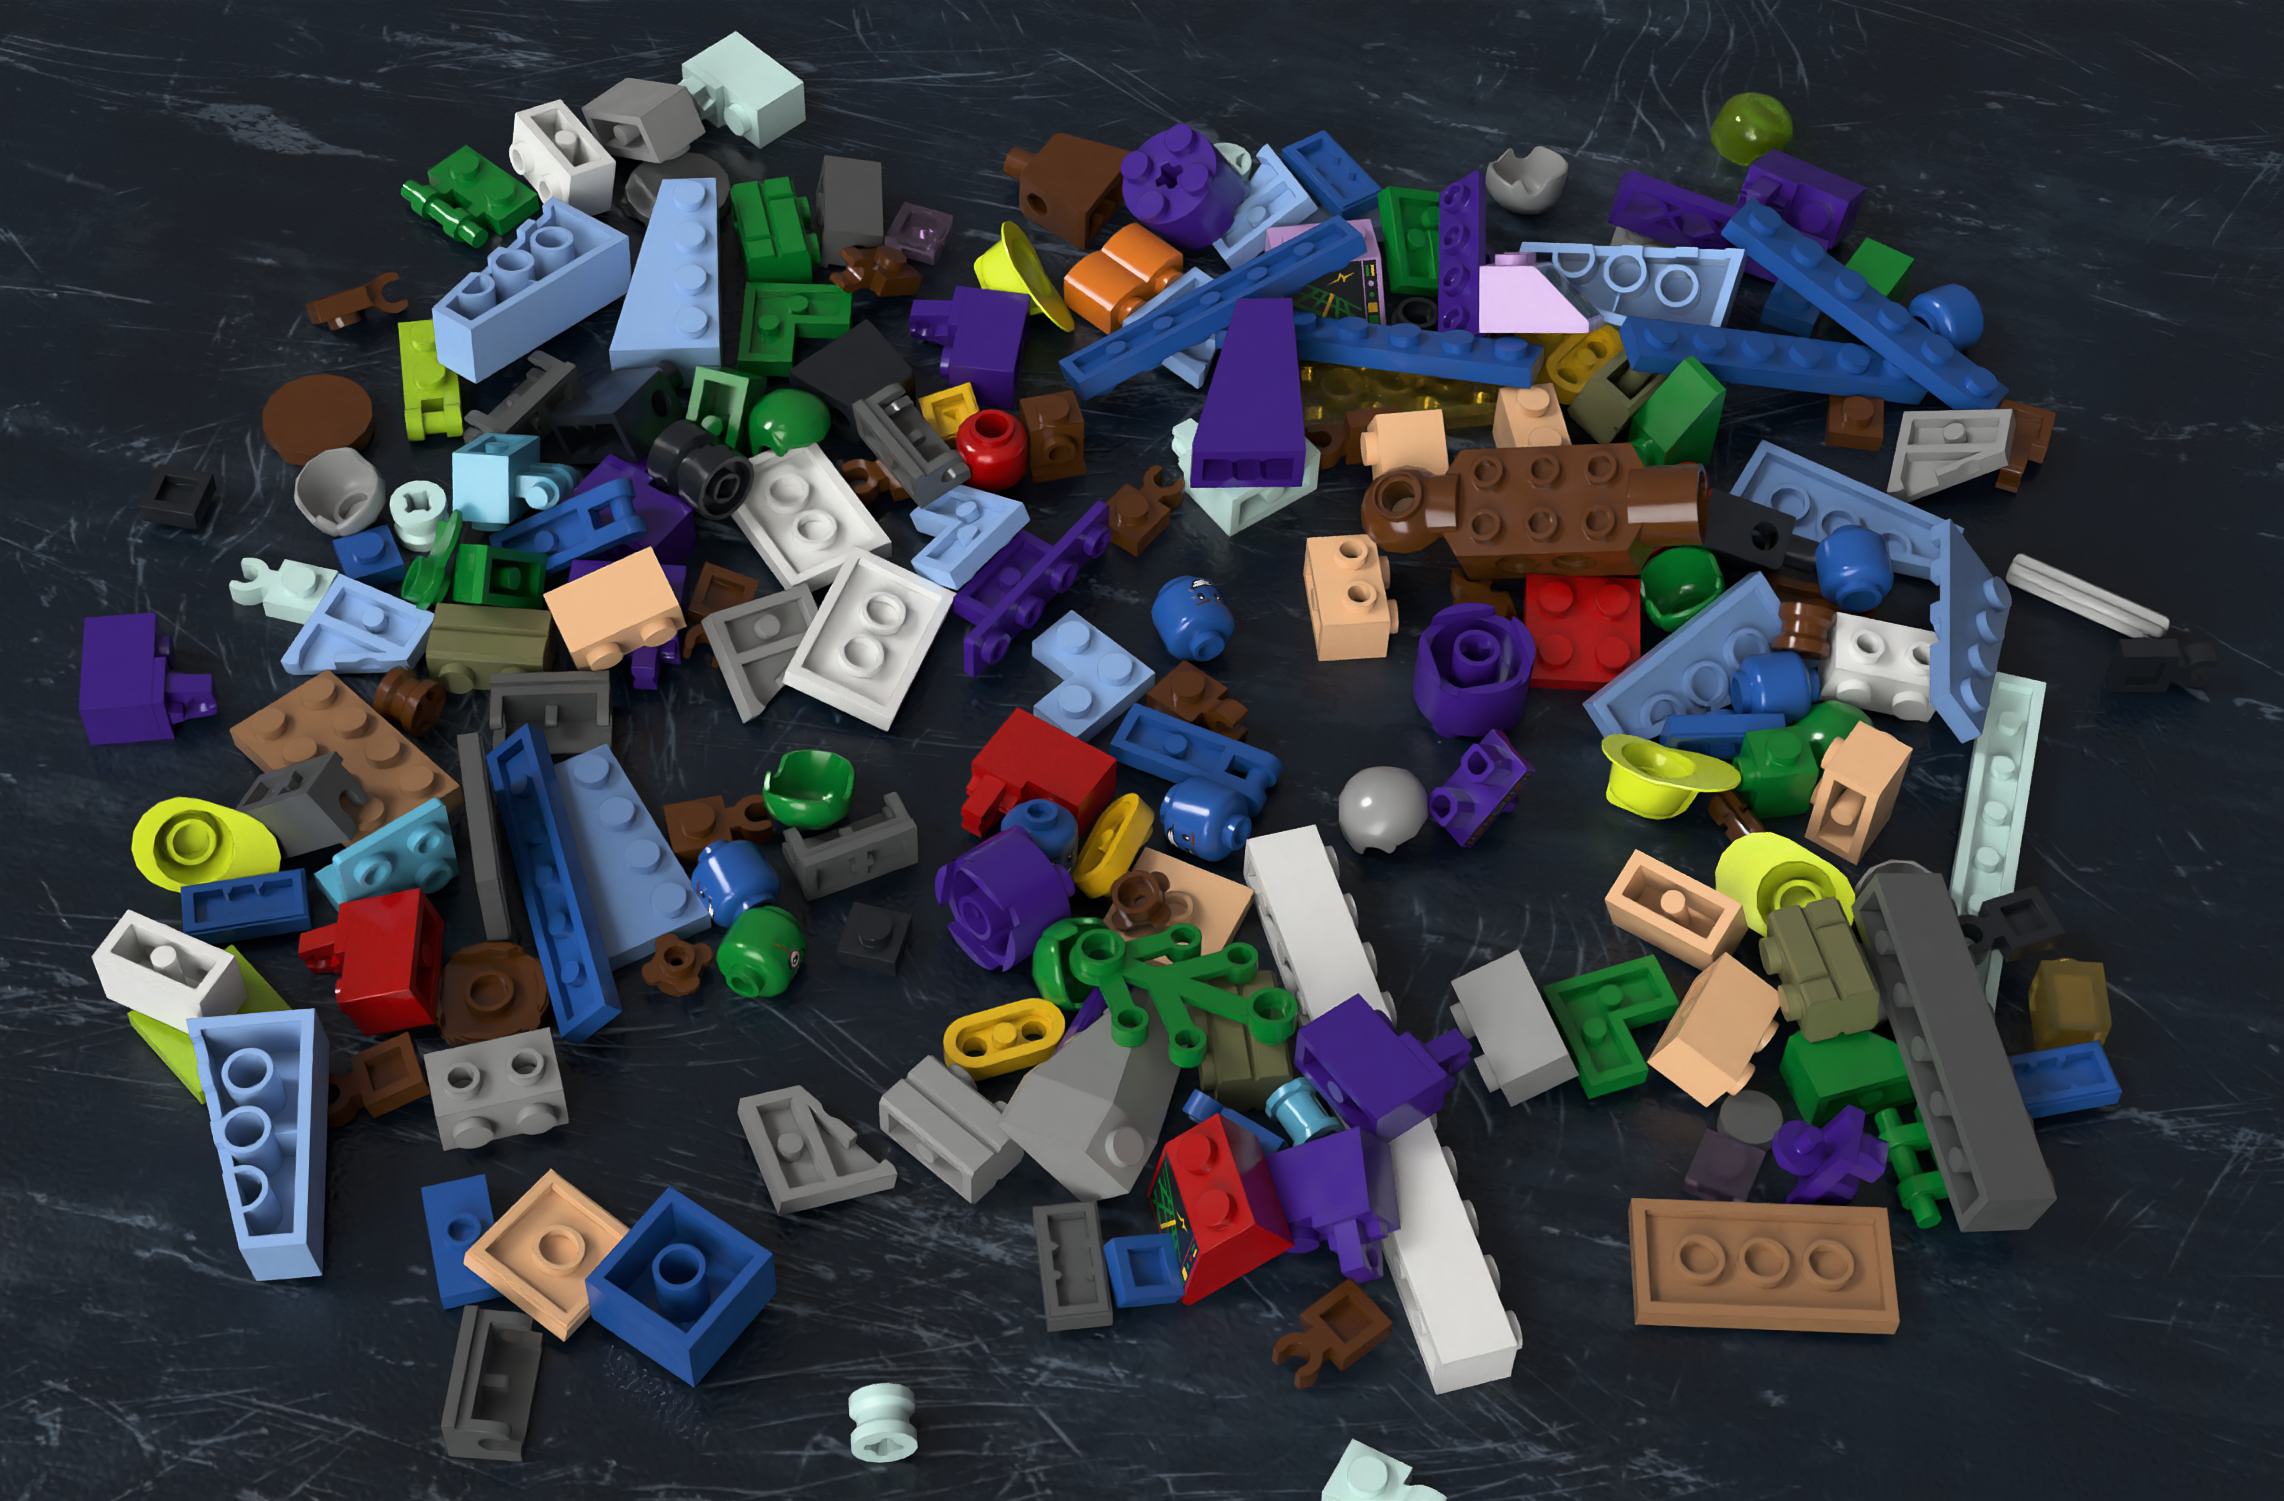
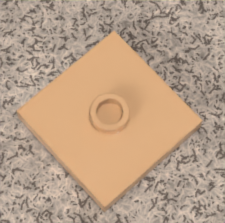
[1103,847,1255,967]
[463,1169,630,1342]

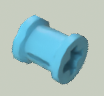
[1265,1077,1345,1147]

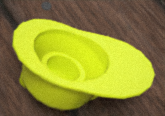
[974,220,1074,332]
[1602,734,1741,820]
[131,797,281,893]
[1715,832,1856,938]

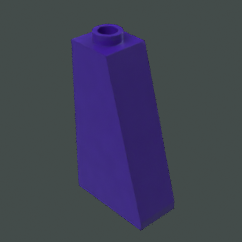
[1190,297,1306,488]

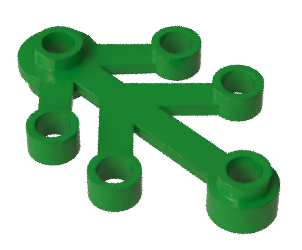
[1069,923,1298,1068]

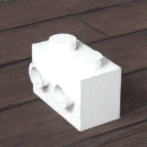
[509,99,616,216]
[1818,612,1939,722]
[92,909,248,1034]

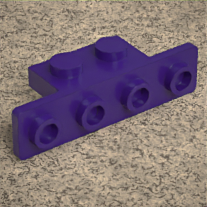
[1438,170,1497,338]
[953,500,1112,678]

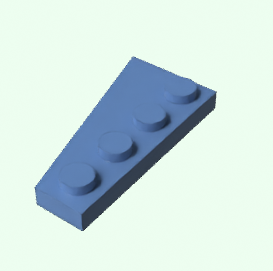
[1930,519,2012,743]
[1582,571,1819,740]

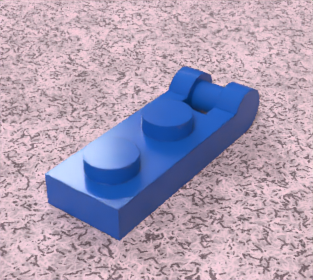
[489,478,648,577]
[1109,702,1283,817]

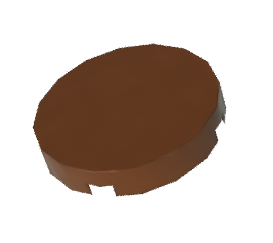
[262,374,375,467]
[433,941,552,1048]

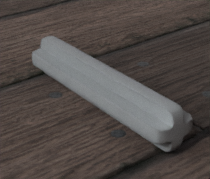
[2006,553,2170,639]

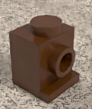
[1019,390,1086,484]

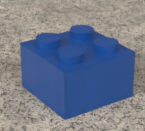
[585,1186,777,1388]

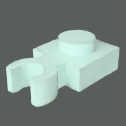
[229,558,339,624]

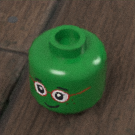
[716,906,807,998]

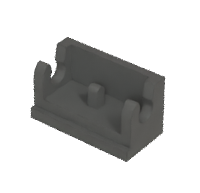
[816,155,884,268]
[463,350,580,444]
[852,383,971,509]
[490,670,614,759]
[235,751,368,860]
[782,791,918,902]
[441,1305,545,1462]

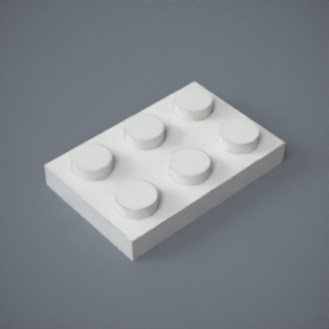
[731,443,892,592]
[782,545,957,732]

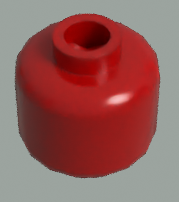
[956,409,1028,492]

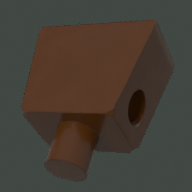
[1003,132,1130,251]

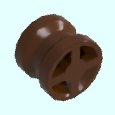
[1772,602,1837,660]
[373,665,447,737]

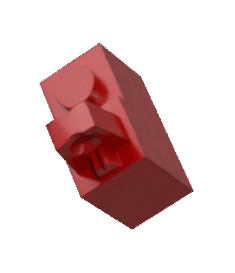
[961,707,1117,840]
[298,888,445,1037]

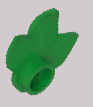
[401,509,463,610]

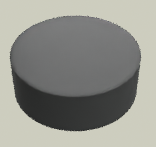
[1717,1090,1783,1155]

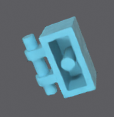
[452,433,578,531]

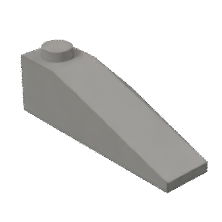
[996,986,1191,1202]

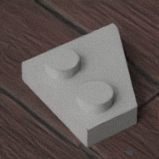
[1887,409,2016,503]
[701,584,818,723]
[737,1085,898,1216]

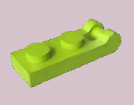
[398,319,464,442]

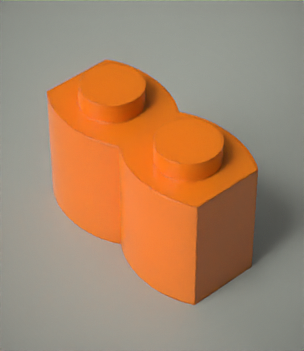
[1064,222,1183,335]

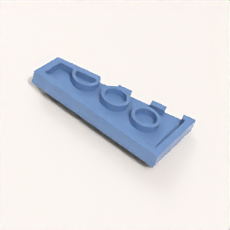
[1730,439,1965,580]
[554,743,712,972]

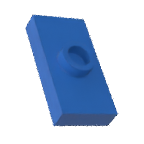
[1281,130,1383,221]
[1658,709,1786,759]
[181,868,312,945]
[2008,1040,2122,1119]
[421,1174,504,1310]

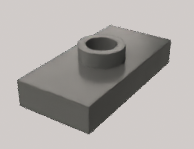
[1033,1200,1113,1332]

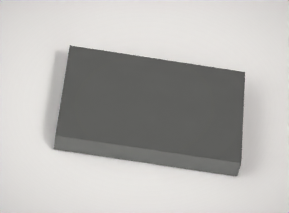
[457,732,514,944]

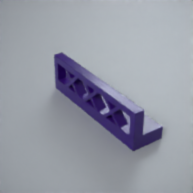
[1607,170,1829,283]

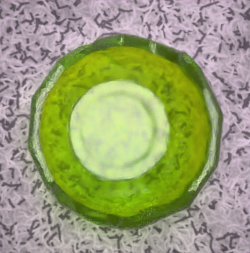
[1710,92,1793,166]

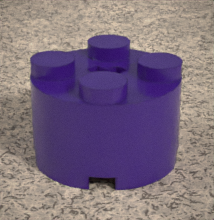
[1120,124,1244,250]
[1413,603,1536,738]
[935,825,1075,971]

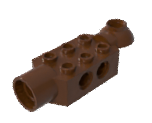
[1360,443,1708,580]

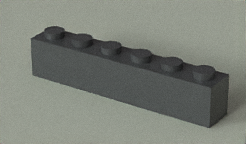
[1851,873,2058,1232]

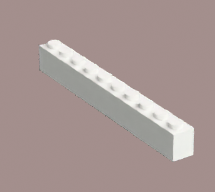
[1243,825,1522,1395]

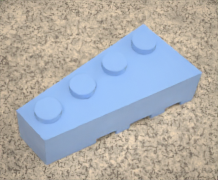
[609,178,723,388]
[432,196,631,384]
[1519,242,1748,332]
[186,1008,330,1281]

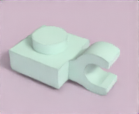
[1321,1439,1447,1501]

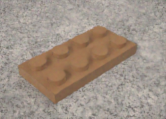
[230,669,465,848]
[1628,1198,1900,1334]

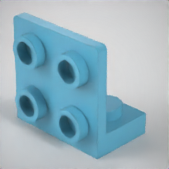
[314,797,460,913]

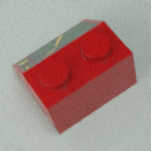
[1147,1113,1295,1306]

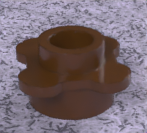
[1110,870,1171,932]
[642,933,713,997]

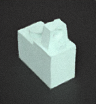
[678,31,806,149]
[1172,418,1321,537]

